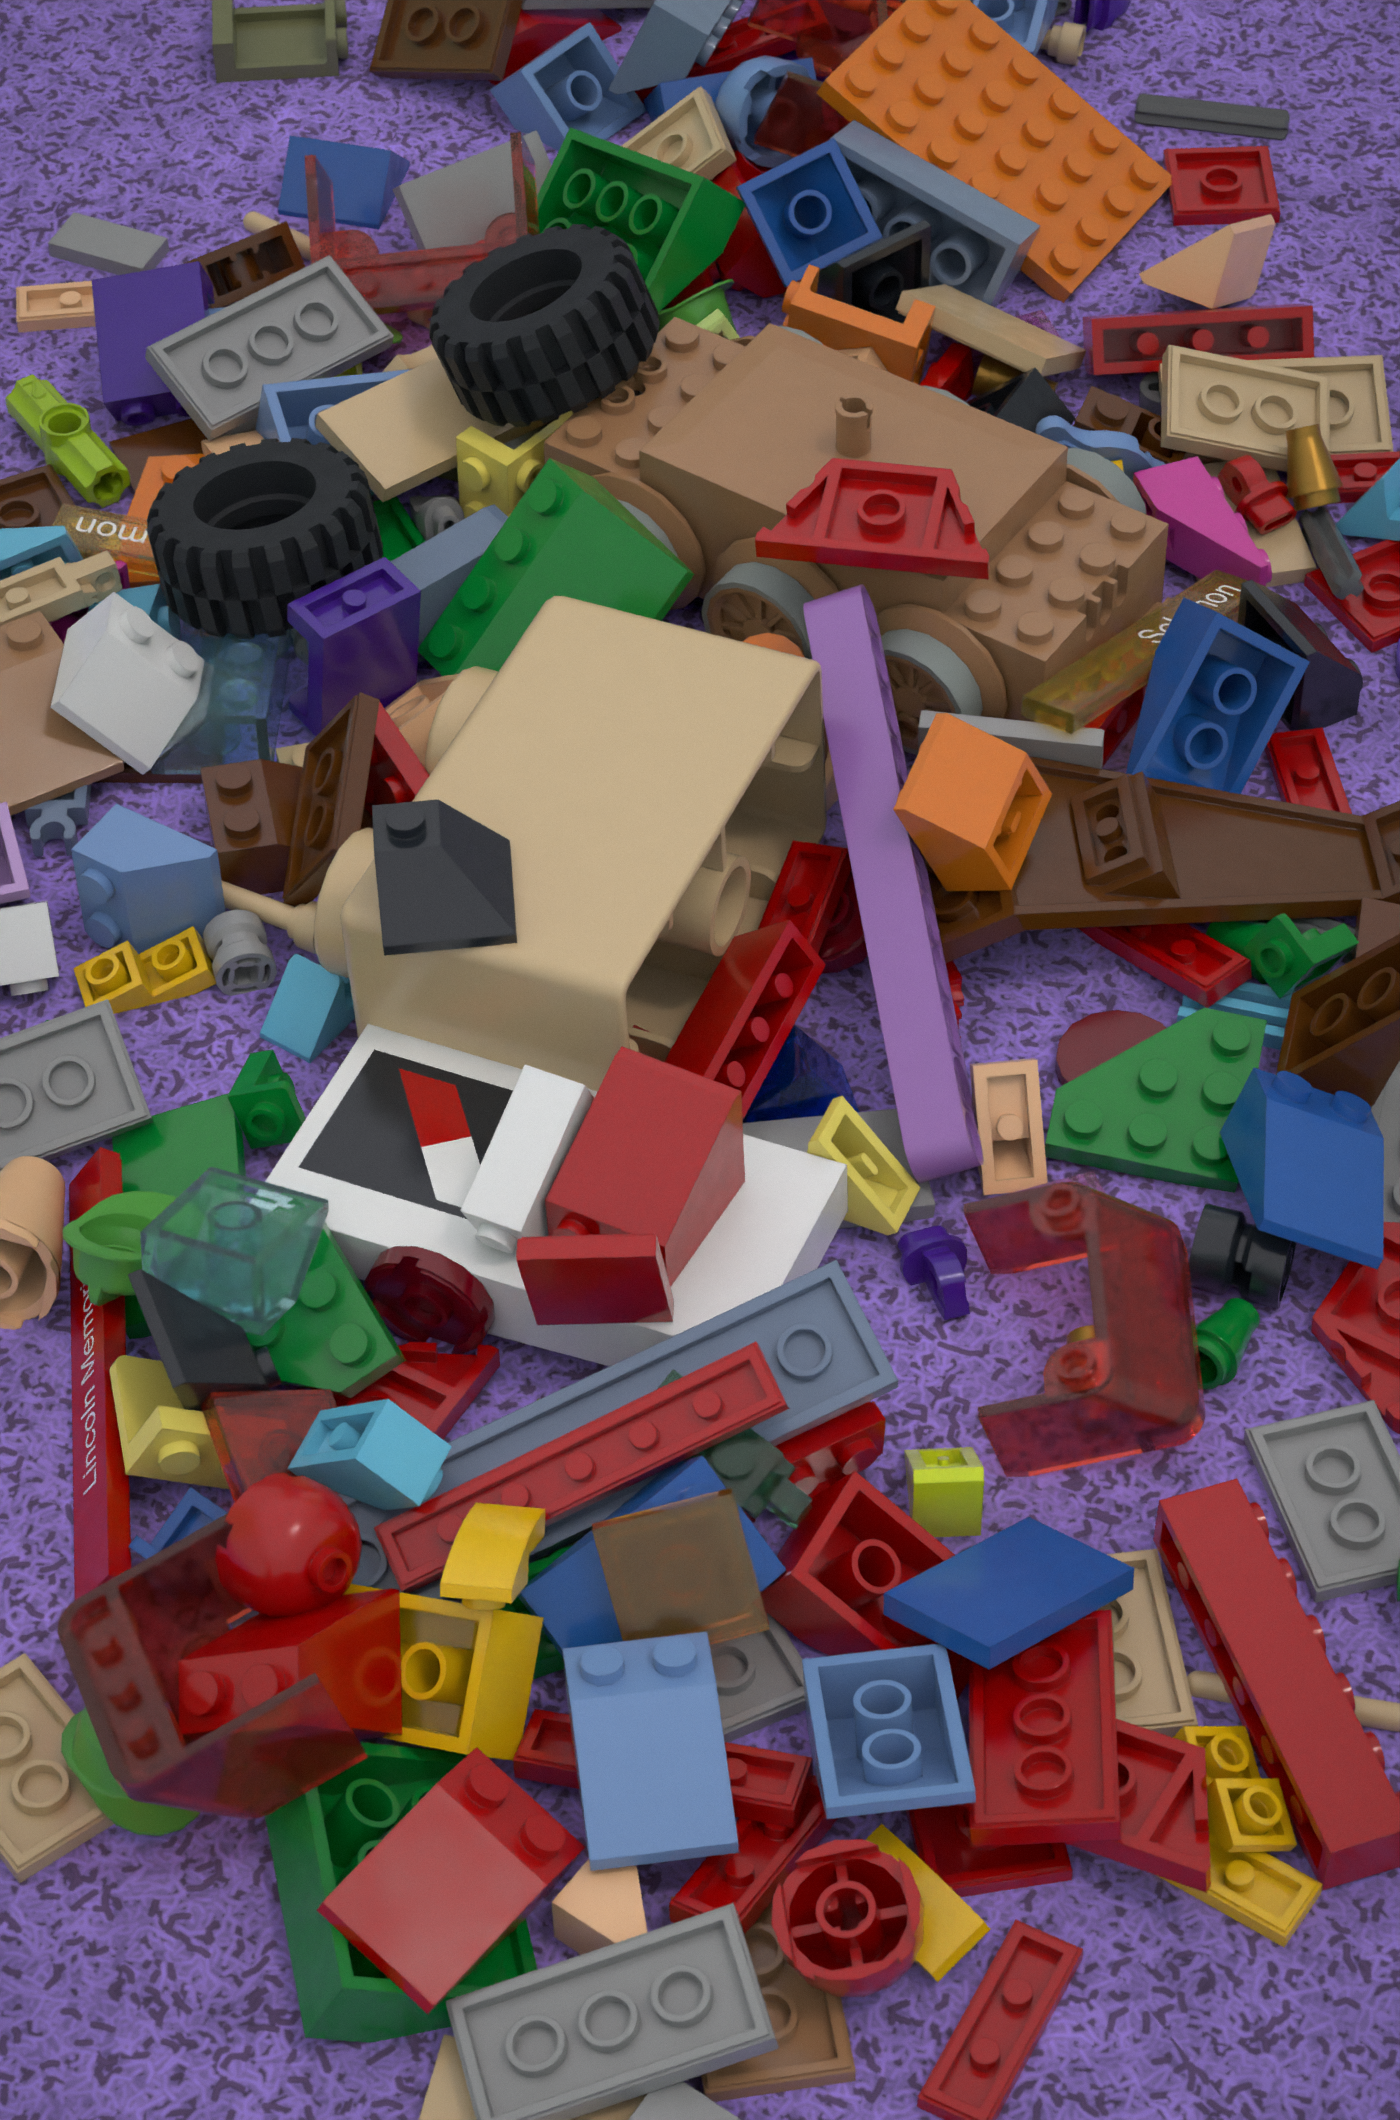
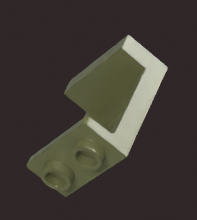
[212,0,349,83]

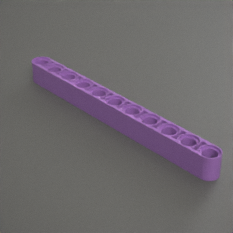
[803,584,984,1183]

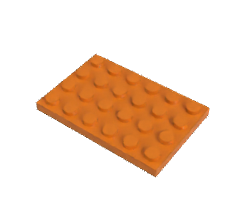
[817,0,1172,302]

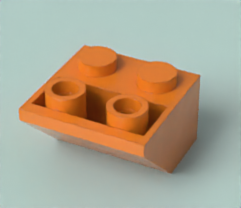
[893,713,1052,891]

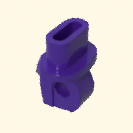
[1073,0,1131,32]
[898,1225,970,1320]

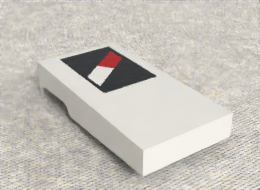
[249,1024,848,1366]

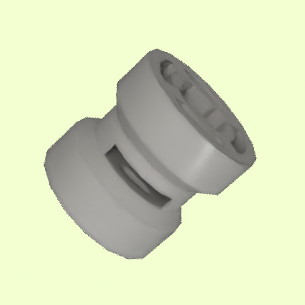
[203,909,277,996]

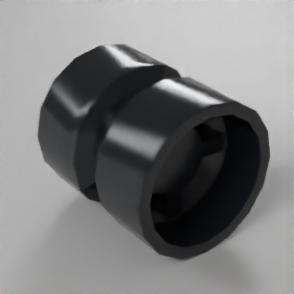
[1186,1203,1297,1309]

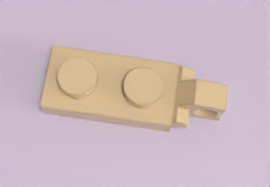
[0,550,122,626]

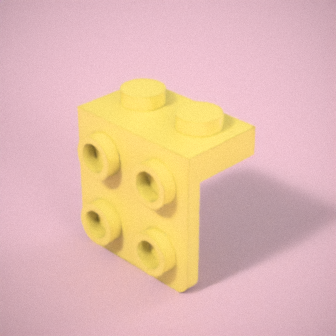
[456,411,573,518]
[110,1355,287,1491]

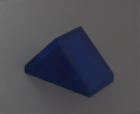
[742,1024,859,1123]

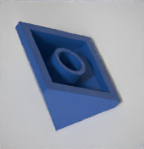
[278,135,410,230]
[736,138,883,287]

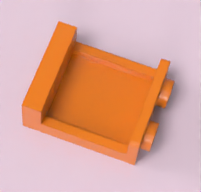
[781,264,936,385]

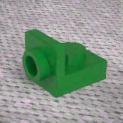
[1244,913,1359,999]
[227,1049,306,1149]

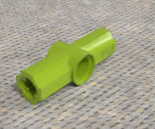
[5,374,130,508]

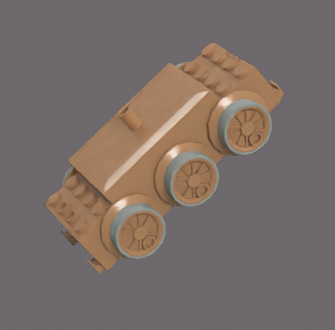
[544,317,1173,755]

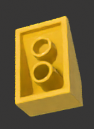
[344,1584,544,1760]

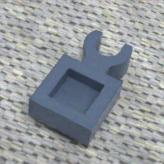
[25,784,92,857]

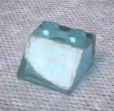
[140,1167,329,1336]

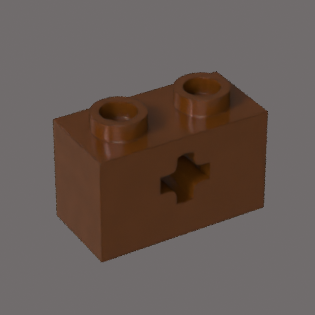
[183,221,306,308]

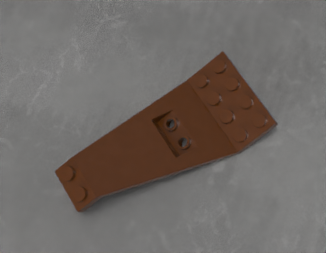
[925,756,1400,964]

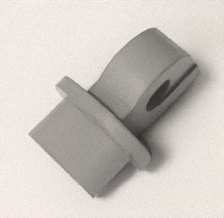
[409,494,465,541]

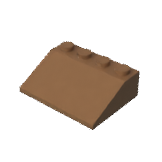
[0,611,124,816]

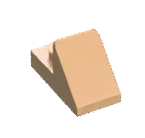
[969,1058,1048,1195]

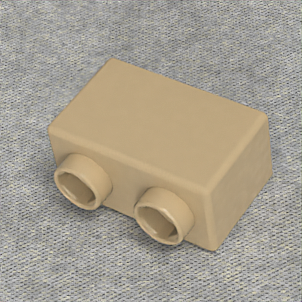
[314,596,827,1092]

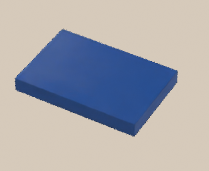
[884,1517,1134,1670]

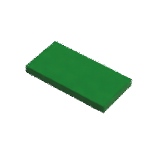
[112,1093,250,1339]

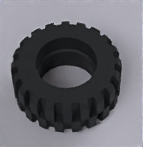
[429,224,660,427]
[147,438,383,639]

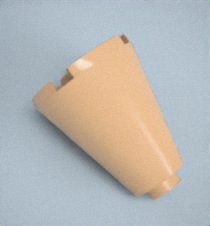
[0,1156,65,1330]

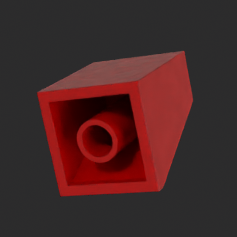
[545,1046,745,1287]
[178,1588,403,1748]

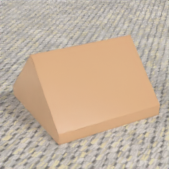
[1139,214,1276,309]

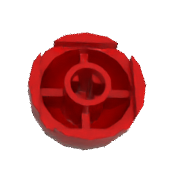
[215,1472,362,1618]
[772,1839,924,1997]

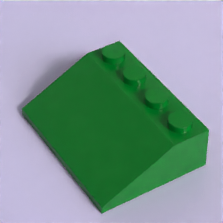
[514,127,745,313]
[418,458,694,676]
[259,1735,538,2043]

